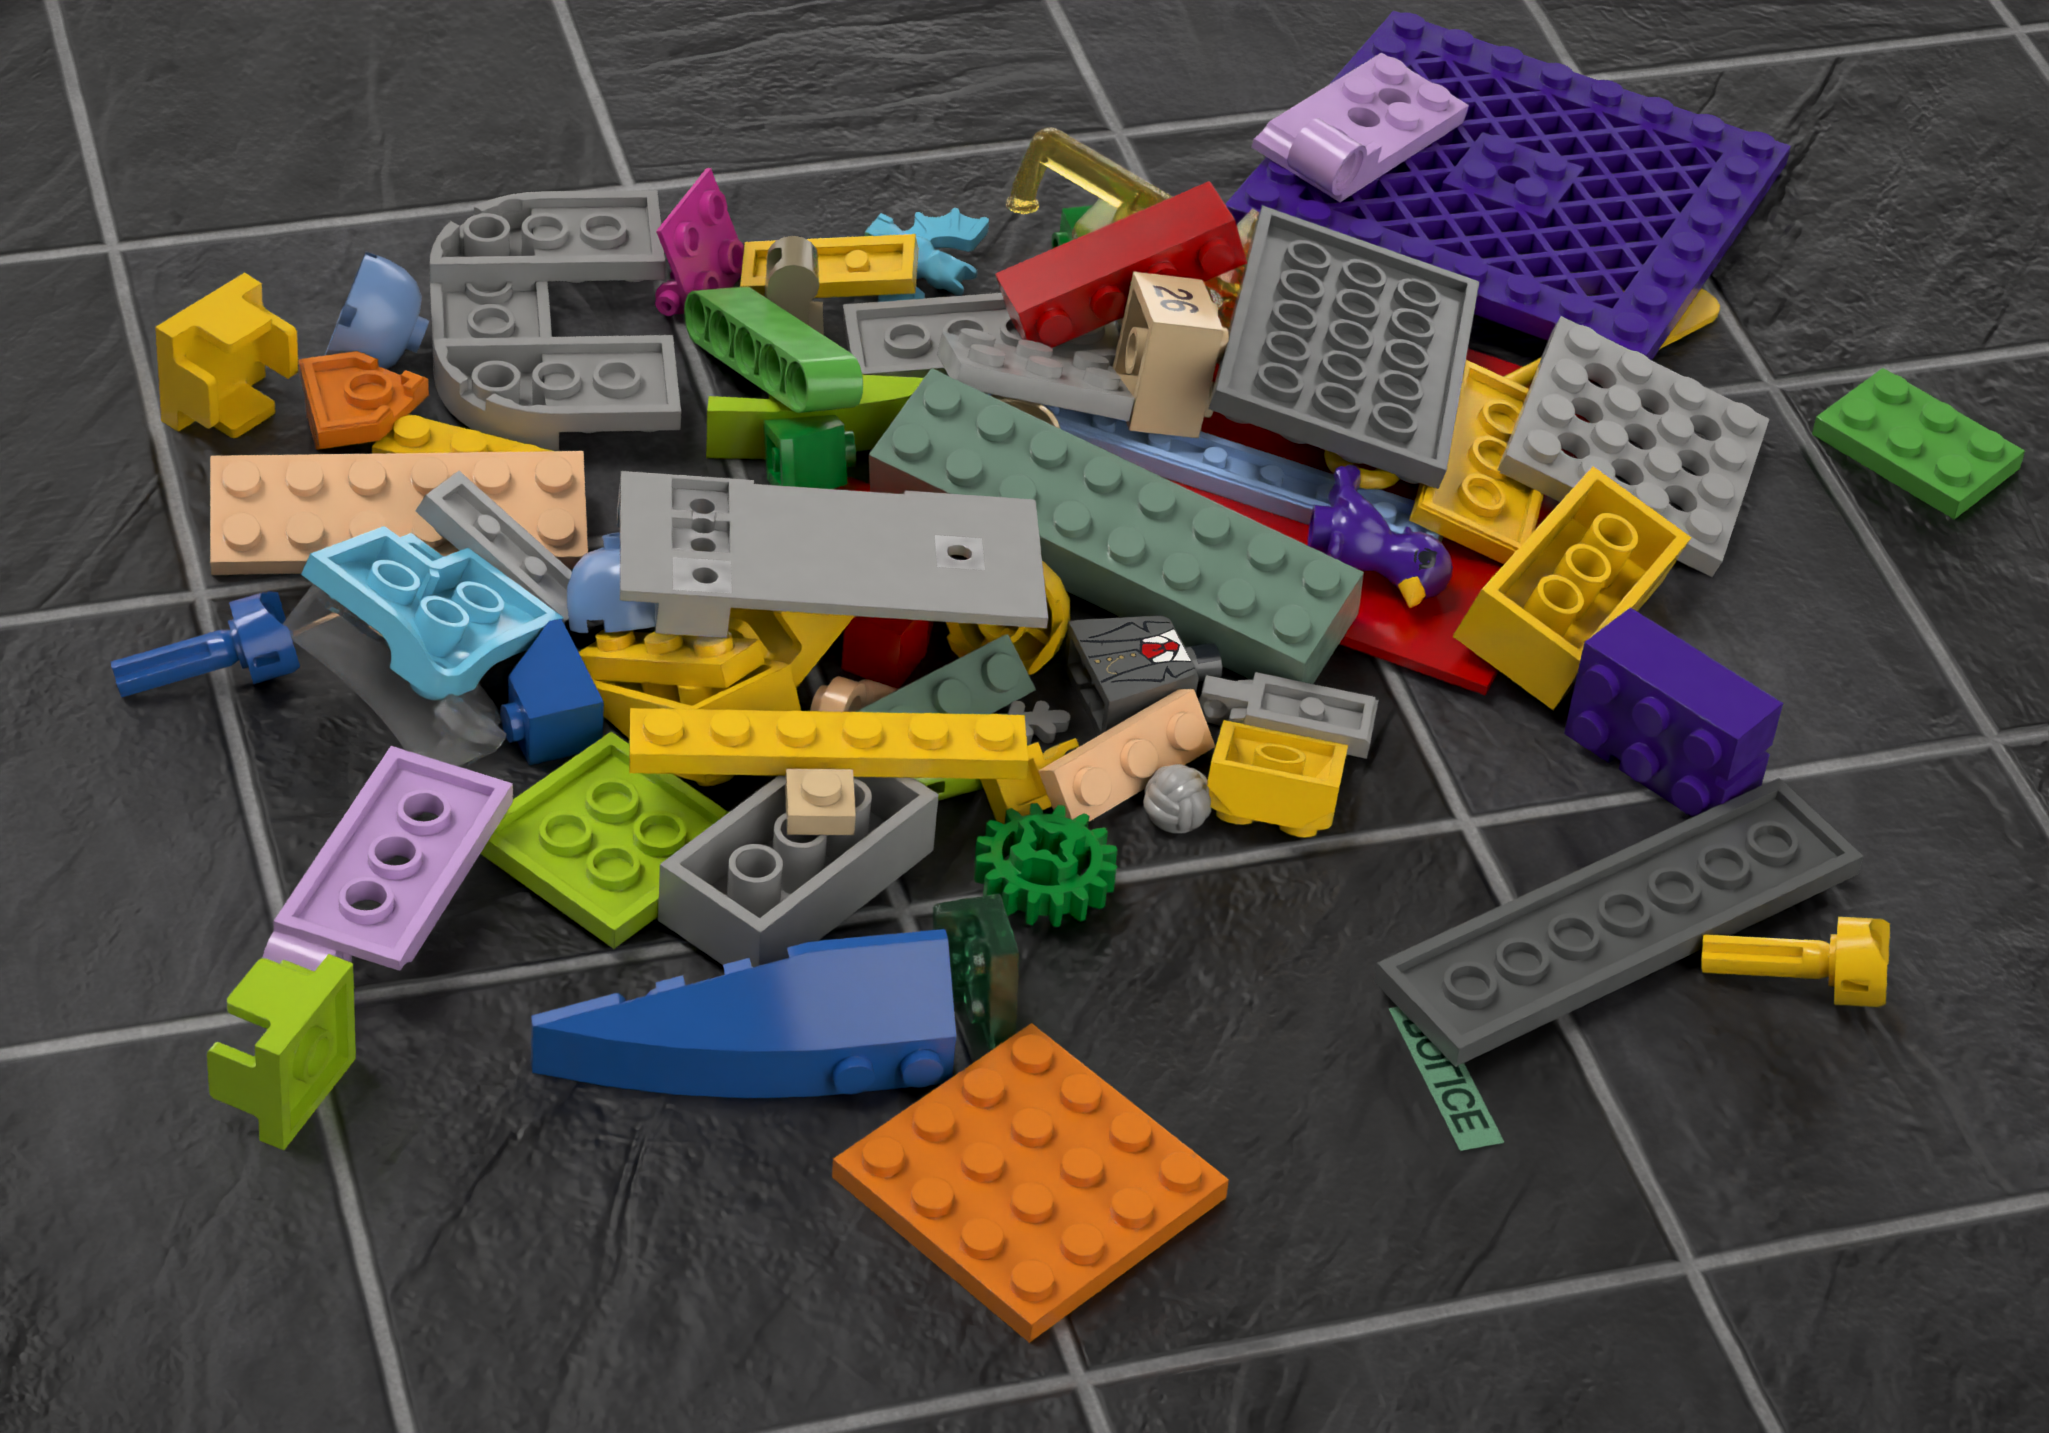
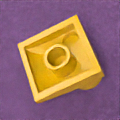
[1207,720,1348,837]

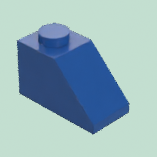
[500,619,604,765]

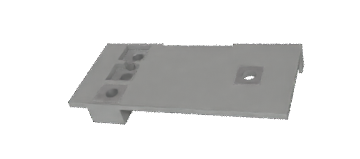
[617,471,1048,638]

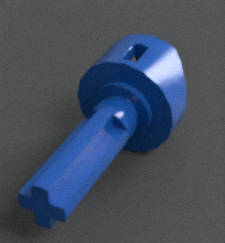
[111,591,300,697]

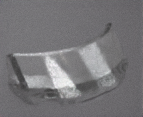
[283,584,507,768]

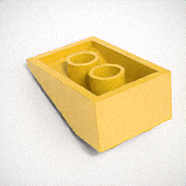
[592,658,801,786]

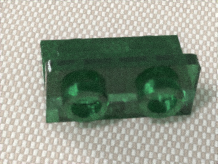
[932,894,1019,1049]

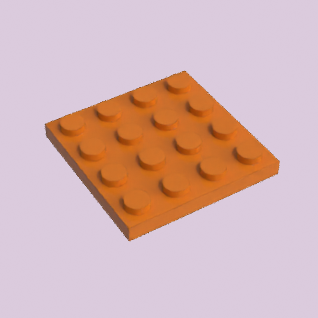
[832,1023,1229,1343]

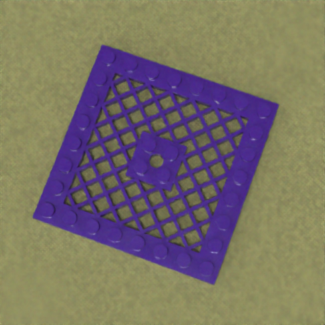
[1225,10,1791,361]

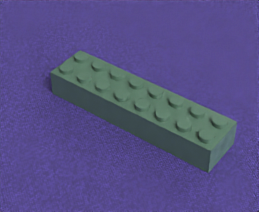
[869,368,1364,684]

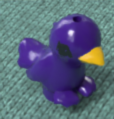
[1307,465,1453,608]

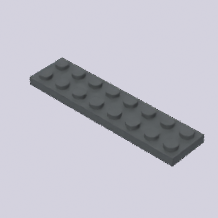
[1374,778,1864,1067]

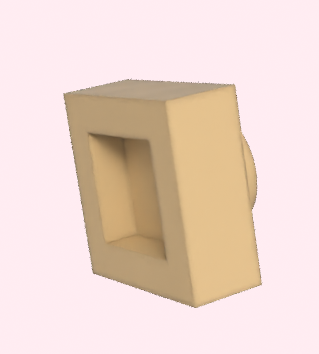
[785,769,856,835]

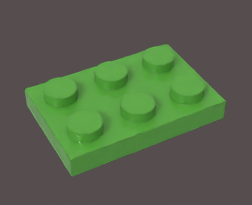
[1812,368,2025,520]

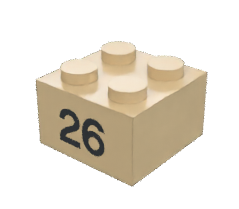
[1113,272,1229,438]

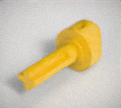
[1701,917,1890,1007]

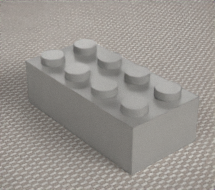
[658,776,939,967]

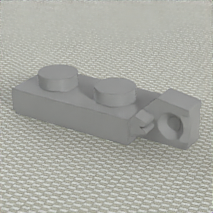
[1199,672,1378,759]

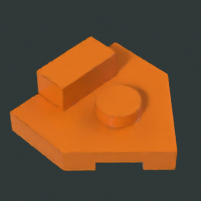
[298,351,429,450]

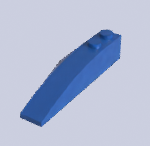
[531,929,956,1098]

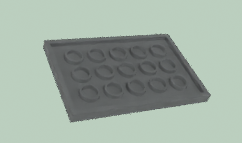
[1208,205,1479,489]

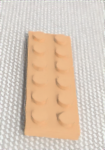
[210,451,588,575]

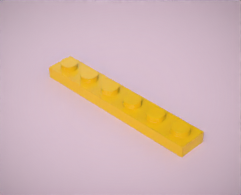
[629,708,1029,779]

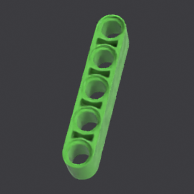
[684,286,863,413]

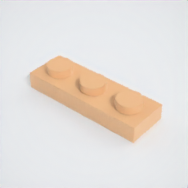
[1039,689,1215,822]

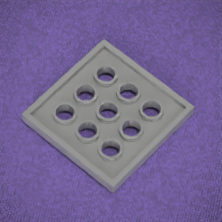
[1497,316,1769,577]

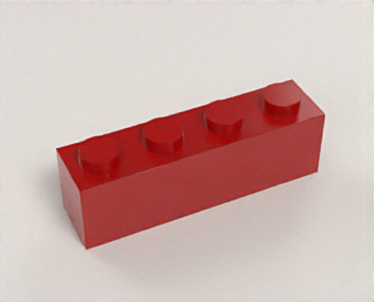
[995,181,1247,348]

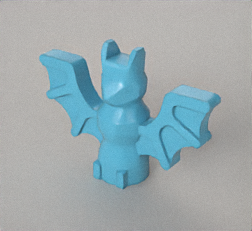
[865,208,989,302]

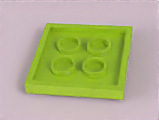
[480,732,729,949]

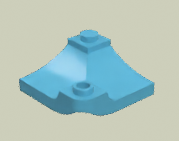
[301,526,564,700]

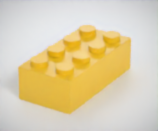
[1453,466,1692,710]

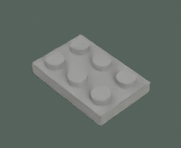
[937,328,1135,421]

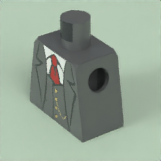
[1063,616,1222,736]

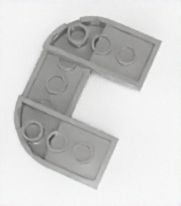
[430,190,681,451]

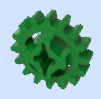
[974,803,1117,927]

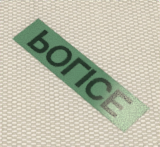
[1389,1007,1504,1151]

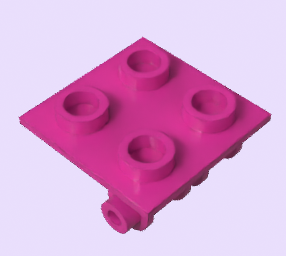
[655,168,744,316]

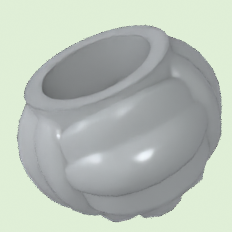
[1144,764,1212,833]

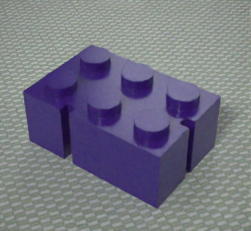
[1564,607,1783,817]

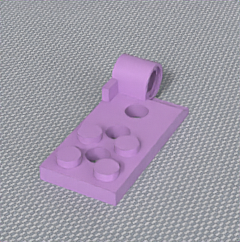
[1251,53,1469,202]
[262,746,513,971]

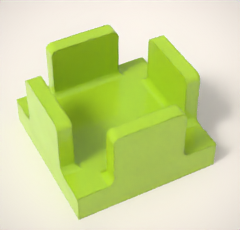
[207,954,356,1151]

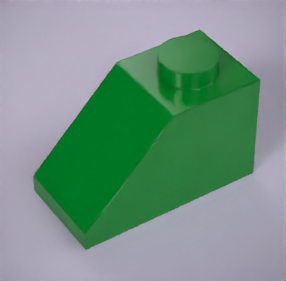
[764,415,856,489]

